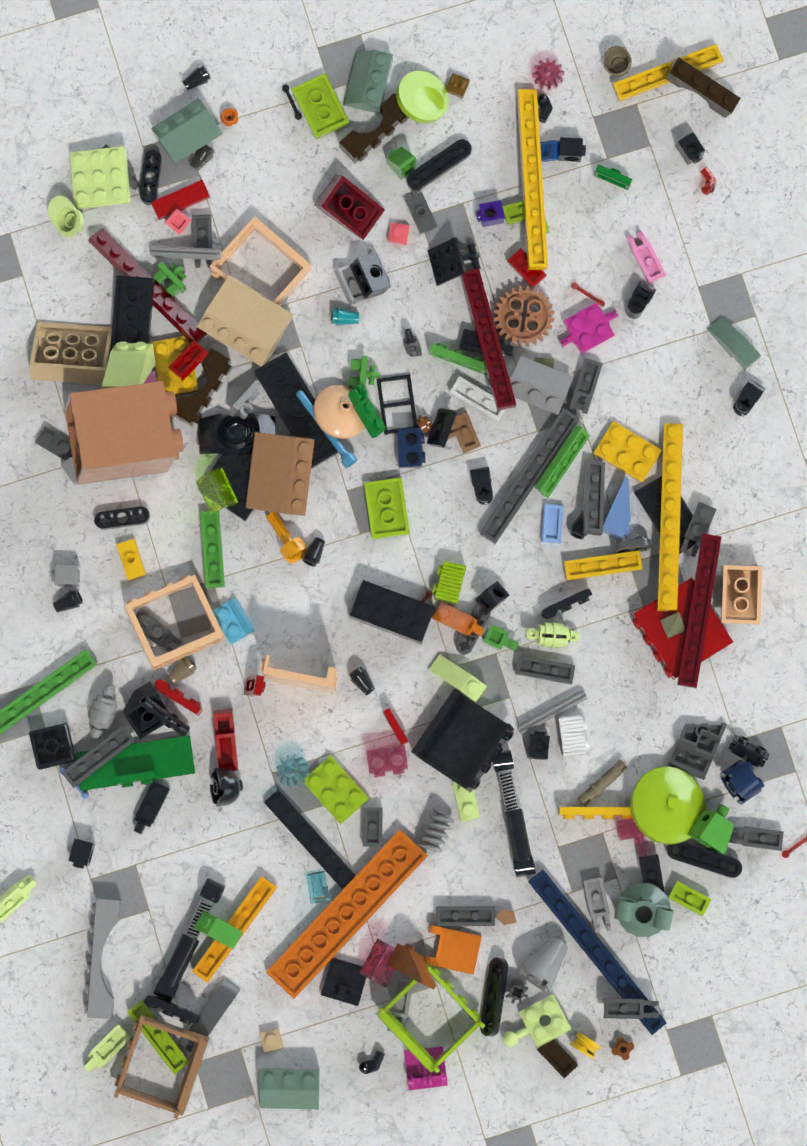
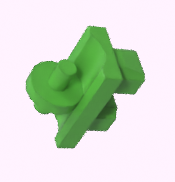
[153,262,187,297]
[349,356,380,389]

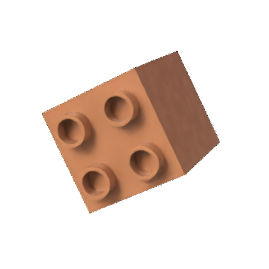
[65,381,184,485]

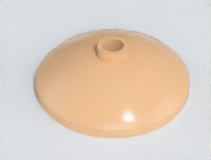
[313,385,365,439]

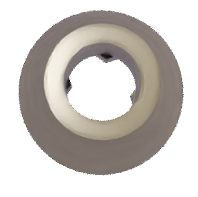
[168,657,197,684]

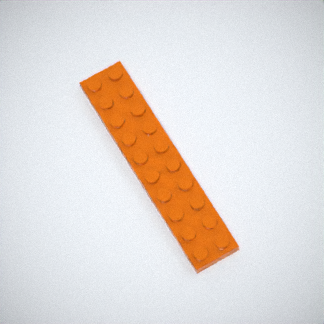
[266,829,428,999]

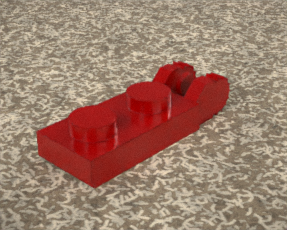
[154,679,203,716]

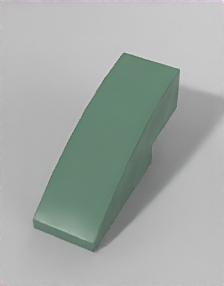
[707,317,761,370]

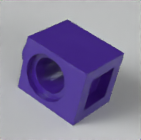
[476,200,505,227]

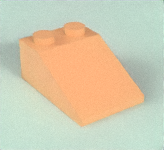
[720,565,762,625]

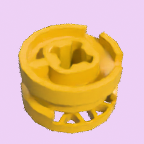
[570,1031,601,1059]

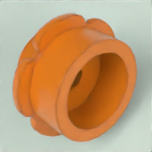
[220,108,239,126]

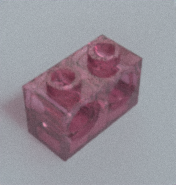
[366,745,408,778]

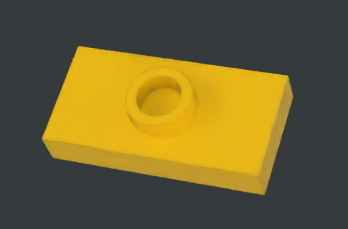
[116,539,146,581]

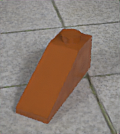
[387,943,436,990]

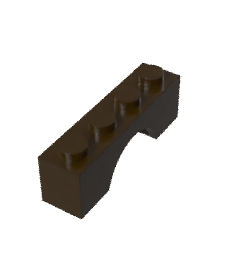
[663,57,741,118]
[339,93,409,164]
[173,348,232,427]

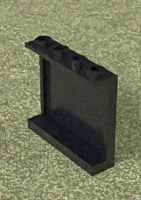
[411,688,514,793]

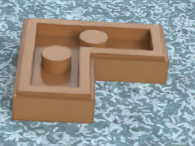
[431,411,481,454]

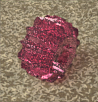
[532,57,564,91]

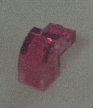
[616,819,649,857]

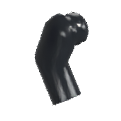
[537,94,553,123]

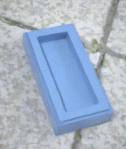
[541,504,564,544]

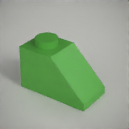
[387,146,416,180]
[194,911,243,950]

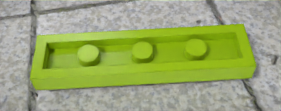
[127,1000,189,1075]

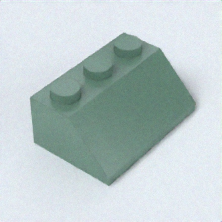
[343,50,393,114]
[151,98,222,164]
[259,1068,320,1110]

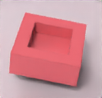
[164,208,191,235]
[388,222,410,245]

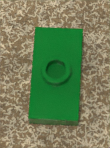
[594,164,633,190]

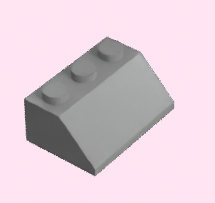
[510,356,574,415]

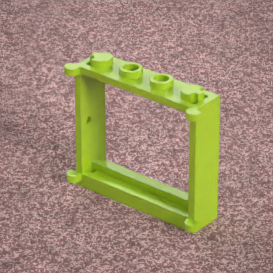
[376,963,485,1073]

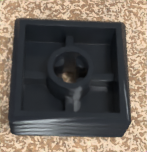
[29,723,76,770]

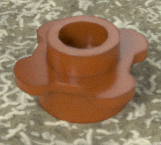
[416,415,433,433]
[611,1037,634,1060]

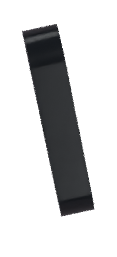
[140,150,162,205]
[94,506,150,530]

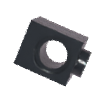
[676,132,705,165]
[558,137,586,162]
[475,581,510,614]
[528,731,550,760]
[68,838,95,869]

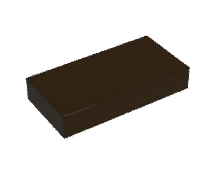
[537,1039,578,1079]

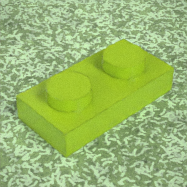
[668,881,712,917]

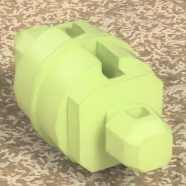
[525,622,579,649]

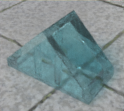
[306,871,331,904]

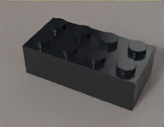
[349,580,435,645]

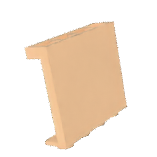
[260,654,338,694]

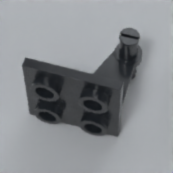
[427,237,481,286]

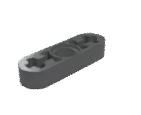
[456,604,491,655]

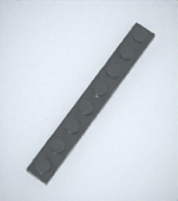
[480,408,580,544]

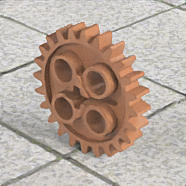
[493,286,555,347]

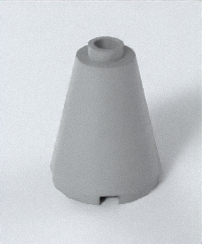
[518,936,568,992]

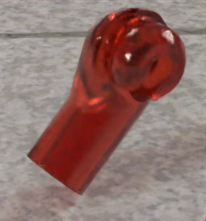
[700,167,716,195]

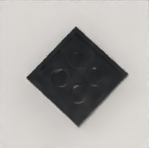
[198,452,254,522]

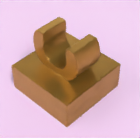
[446,73,470,99]

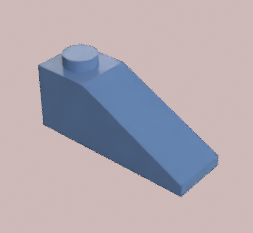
[603,477,632,539]

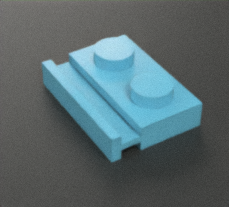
[212,597,255,645]

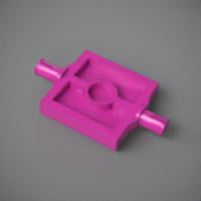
[559,302,619,354]

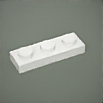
[449,376,506,422]

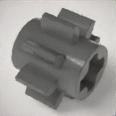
[505,980,529,1004]

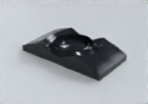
[199,413,276,454]

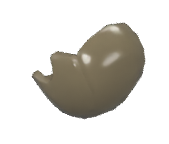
[603,46,632,77]

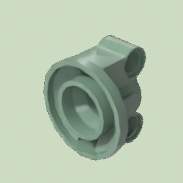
[614,882,674,937]

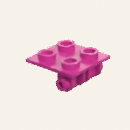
[404,1046,448,1090]

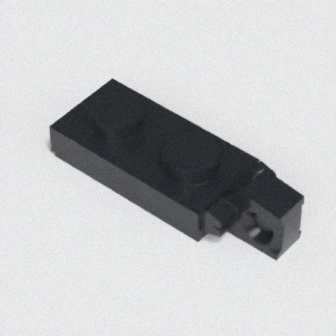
[459,329,513,356]
[134,780,170,834]

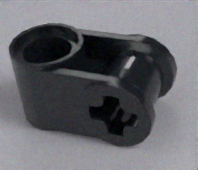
[626,281,656,319]
[733,378,766,416]
[470,466,493,505]

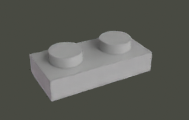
[334,265,366,305]

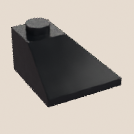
[122,682,172,739]

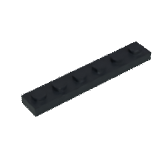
[264,790,356,889]

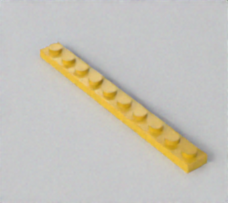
[517,89,548,270]
[657,423,683,612]

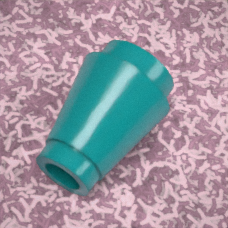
[331,307,359,326]

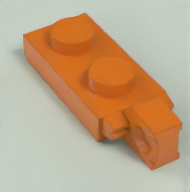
[432,602,485,636]

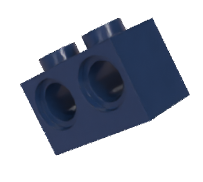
[397,428,426,469]

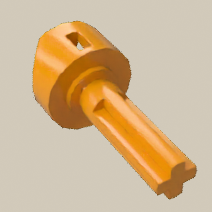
[266,512,306,564]

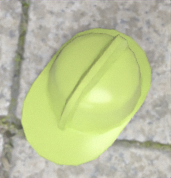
[47,196,84,238]

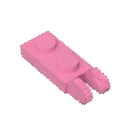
[626,230,666,284]

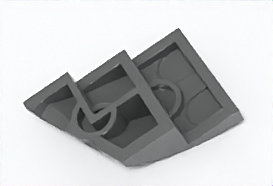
[668,723,727,780]

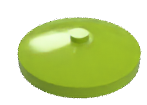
[630,767,706,845]

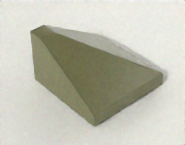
[660,612,685,638]

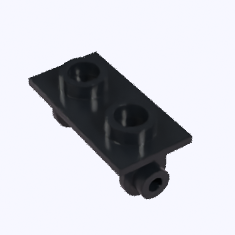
[728,735,769,767]

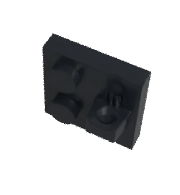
[321,958,369,1006]

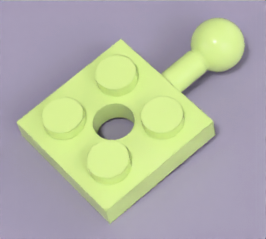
[503,994,572,1048]

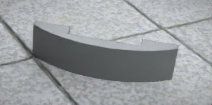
[180,979,240,1053]

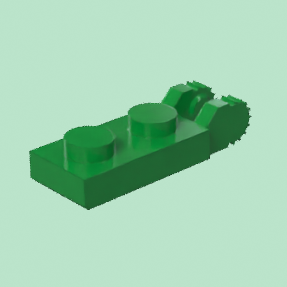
[348,384,386,438]

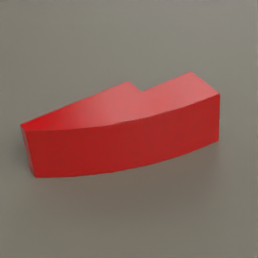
[213,709,238,771]

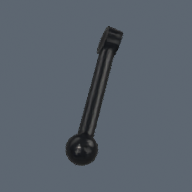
[282,85,302,120]

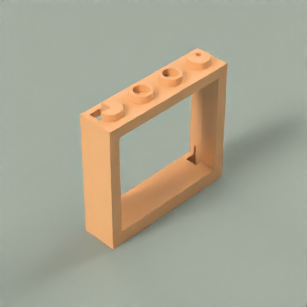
[209,216,312,305]
[124,575,224,671]

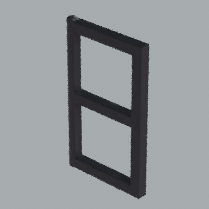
[377,374,418,435]

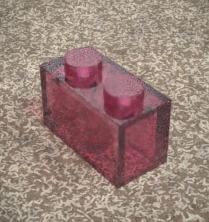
[359,938,396,987]

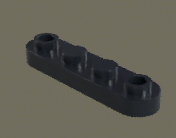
[407,139,472,191]
[666,842,742,878]
[480,957,508,1037]

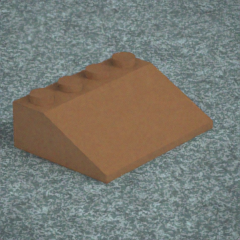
[245,432,314,516]

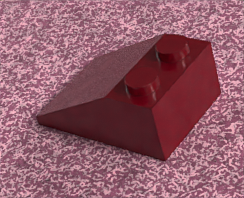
[314,175,385,240]

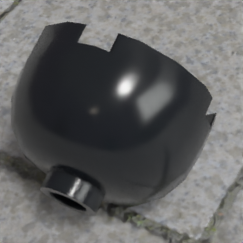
[210,767,243,807]

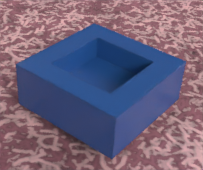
[540,140,560,162]

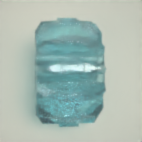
[276,754,310,788]

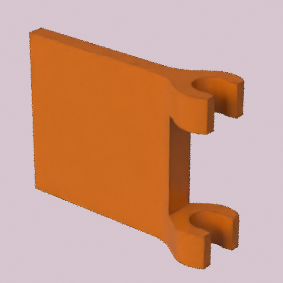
[423,925,482,975]

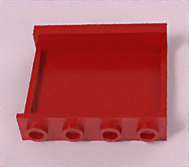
[631,577,733,680]

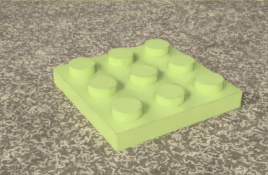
[70,146,131,209]

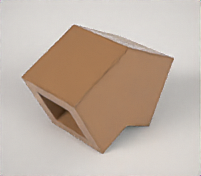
[495,908,516,925]

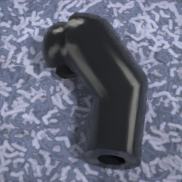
[359,1050,385,1074]

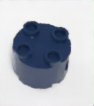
[720,760,765,805]

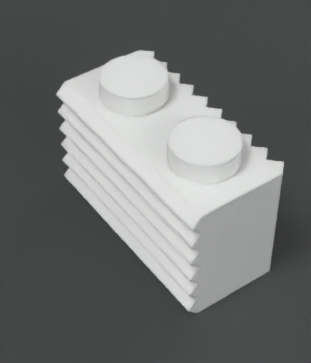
[558,715,590,757]

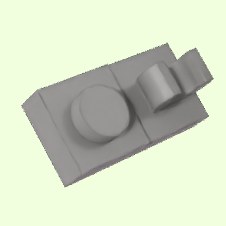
[228,380,261,419]

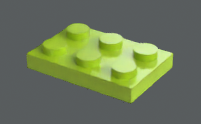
[291,73,349,140]
[364,477,410,540]
[302,755,369,825]

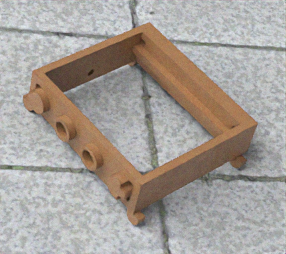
[114,1015,210,1119]

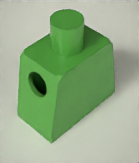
[688,804,734,854]

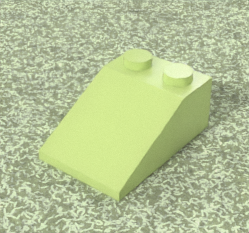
[102,342,156,389]

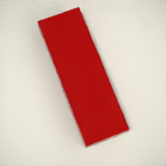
[151,180,210,220]

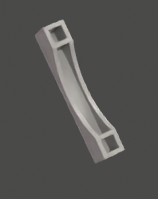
[84,899,122,1019]

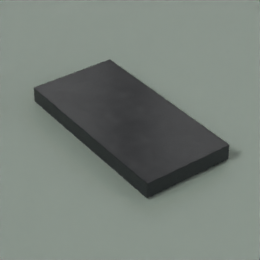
[110,275,155,351]
[634,476,696,554]

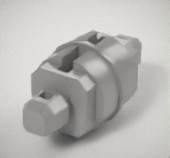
[88,685,118,739]

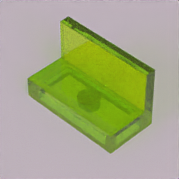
[196,468,238,515]

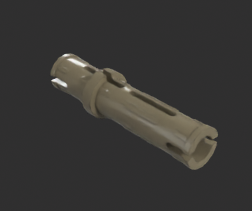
[577,760,628,807]

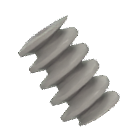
[418,809,454,852]

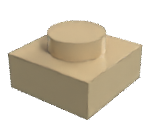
[260,1028,283,1052]

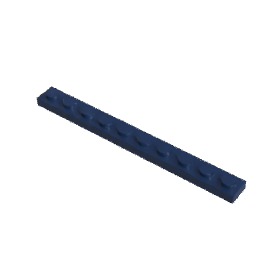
[528,869,667,1035]

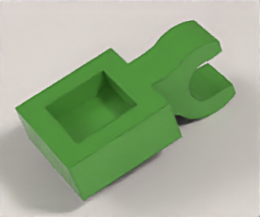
[483,625,519,652]

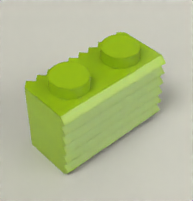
[432,561,467,605]

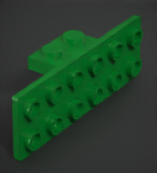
[75,735,195,791]

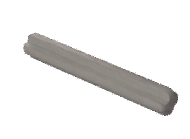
[150,246,222,260]
[517,690,587,734]

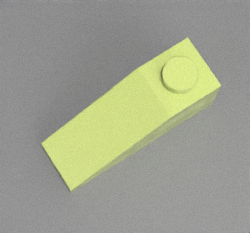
[428,654,487,703]

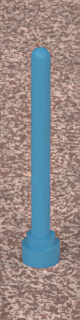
[296,390,358,469]

